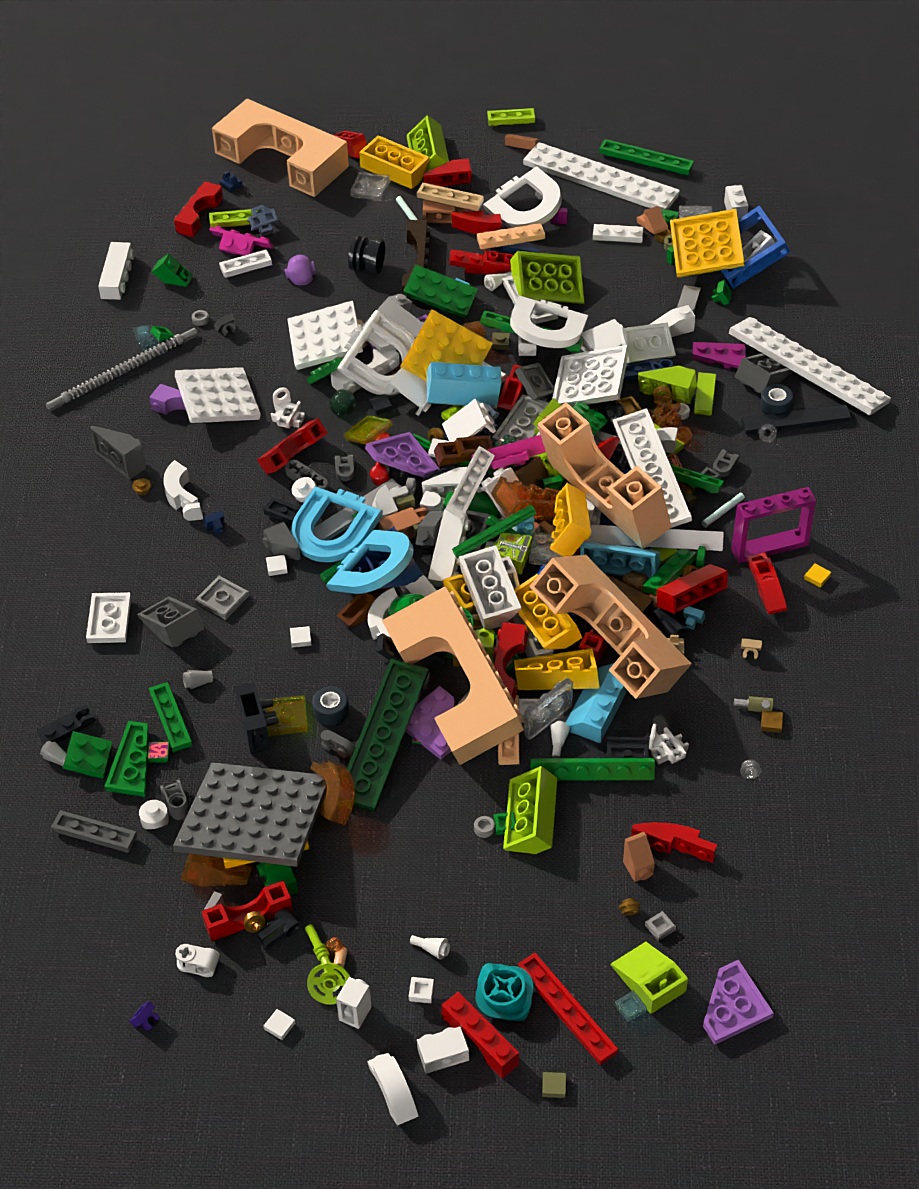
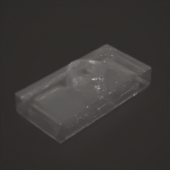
[679,205,712,218]

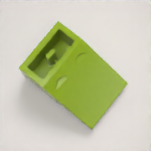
[638,366,697,404]
[611,942,688,1014]

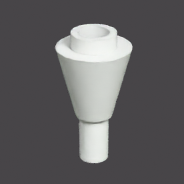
[484,271,512,291]
[550,721,570,759]
[410,935,450,960]

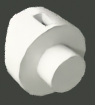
[292,477,317,503]
[139,800,169,829]

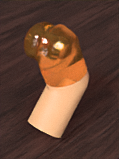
[326,937,347,968]

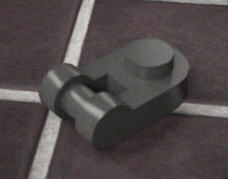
[713,449,740,477]
[335,454,354,482]
[321,730,355,758]

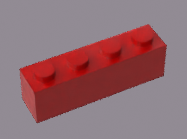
[657,564,727,613]

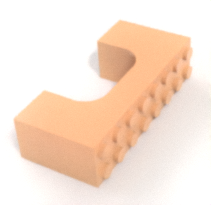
[212,99,349,197]
[537,403,672,550]
[529,555,692,699]
[382,586,524,765]

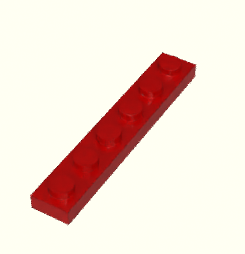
[517,953,618,1065]

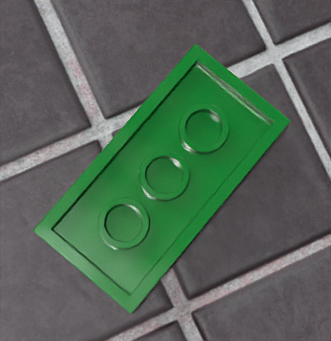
[403,264,478,319]

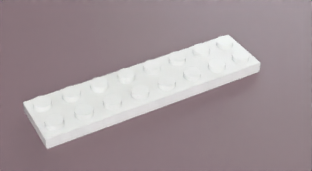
[613,408,692,528]

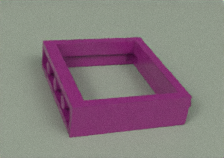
[731,487,816,563]

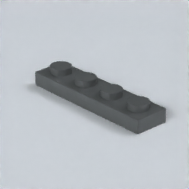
[51,810,137,853]

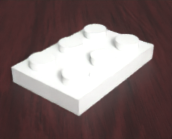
[619,322,676,364]
[86,593,131,643]

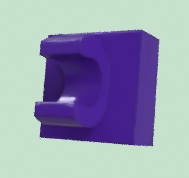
[129,1001,159,1030]

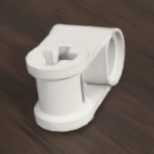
[175,944,220,977]

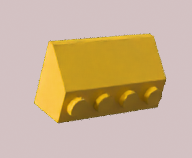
[359,136,430,189]
[514,574,582,650]

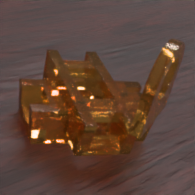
[648,387,681,428]

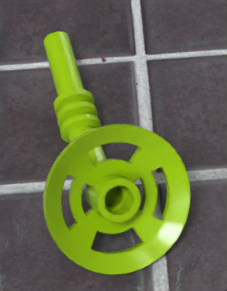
[305,924,350,1005]

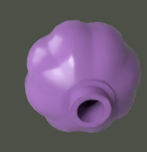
[284,255,316,285]

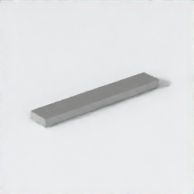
[313,479,401,541]

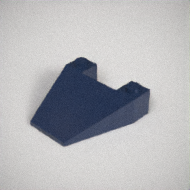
[334,526,423,593]

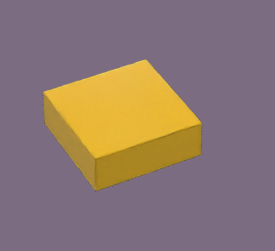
[804,564,831,588]

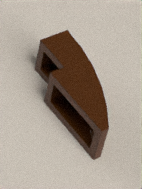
[434,435,494,466]
[336,588,390,628]

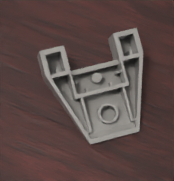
[358,294,424,351]

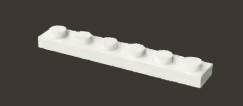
[445,446,495,519]

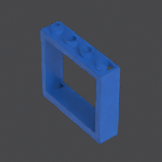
[720,206,790,289]

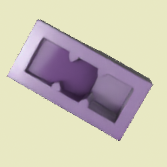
[149,384,186,415]

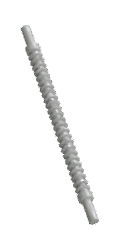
[46,328,197,410]

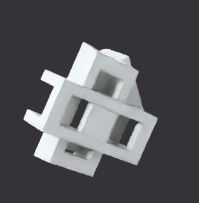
[271,387,305,429]
[649,724,689,764]

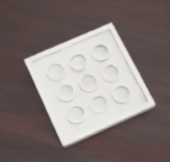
[288,301,363,370]
[552,345,629,407]
[175,368,260,423]

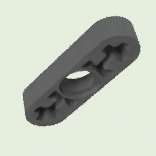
[285,460,328,491]

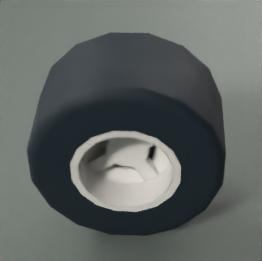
[760,384,793,415]
[312,686,349,725]

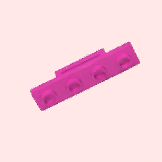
[209,226,273,256]
[471,435,546,470]

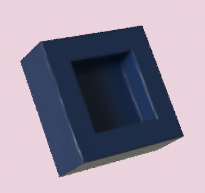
[219,171,242,193]
[204,510,224,535]

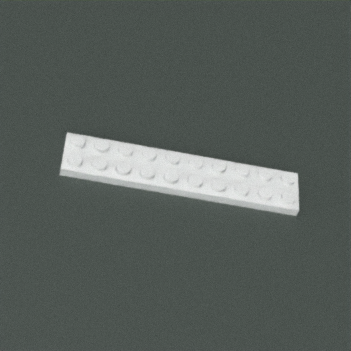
[523,142,680,212]
[729,317,891,415]

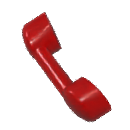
[370,432,390,486]

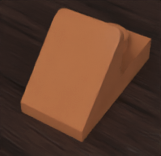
[637,206,668,234]

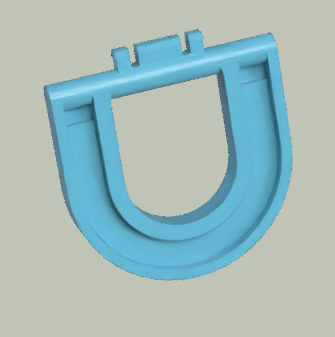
[292,487,383,562]
[326,530,414,594]

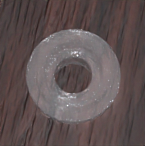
[759,424,777,442]
[740,760,761,779]

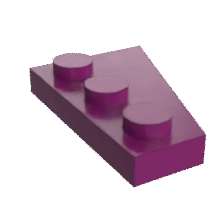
[693,342,745,369]

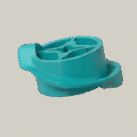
[475,963,534,1022]

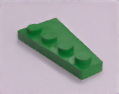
[105,721,149,797]

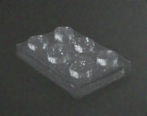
[524,677,573,740]

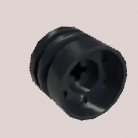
[348,235,386,274]

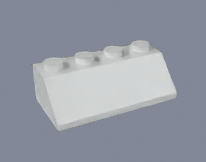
[459,545,521,630]

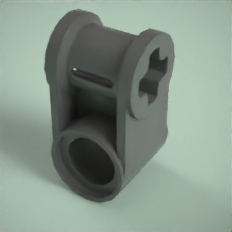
[160,779,189,820]

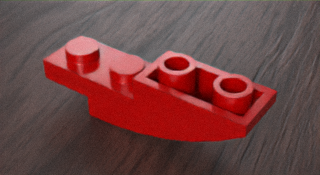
[449,249,514,274]
[747,552,787,614]
[631,822,717,863]

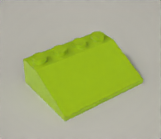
[510,251,584,304]

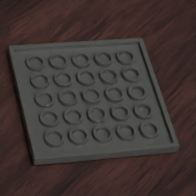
[173,763,330,867]

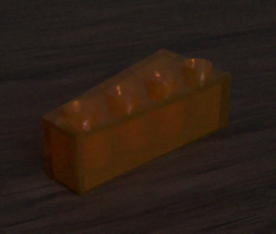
[491,477,560,521]

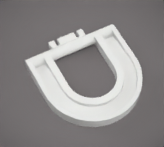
[483,167,562,228]
[510,296,588,348]
[337,310,415,396]

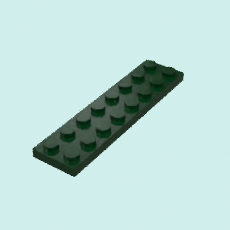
[336,659,429,811]

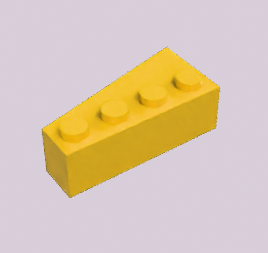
[550,483,591,557]
[514,648,599,690]

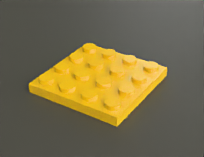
[670,209,744,277]
[400,309,493,382]

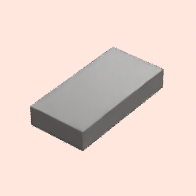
[677,285,701,313]

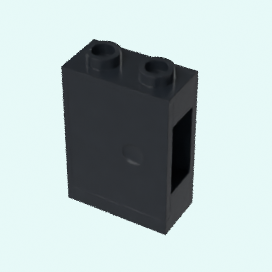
[235,682,279,754]

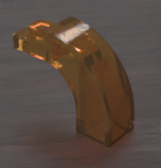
[310,761,355,826]

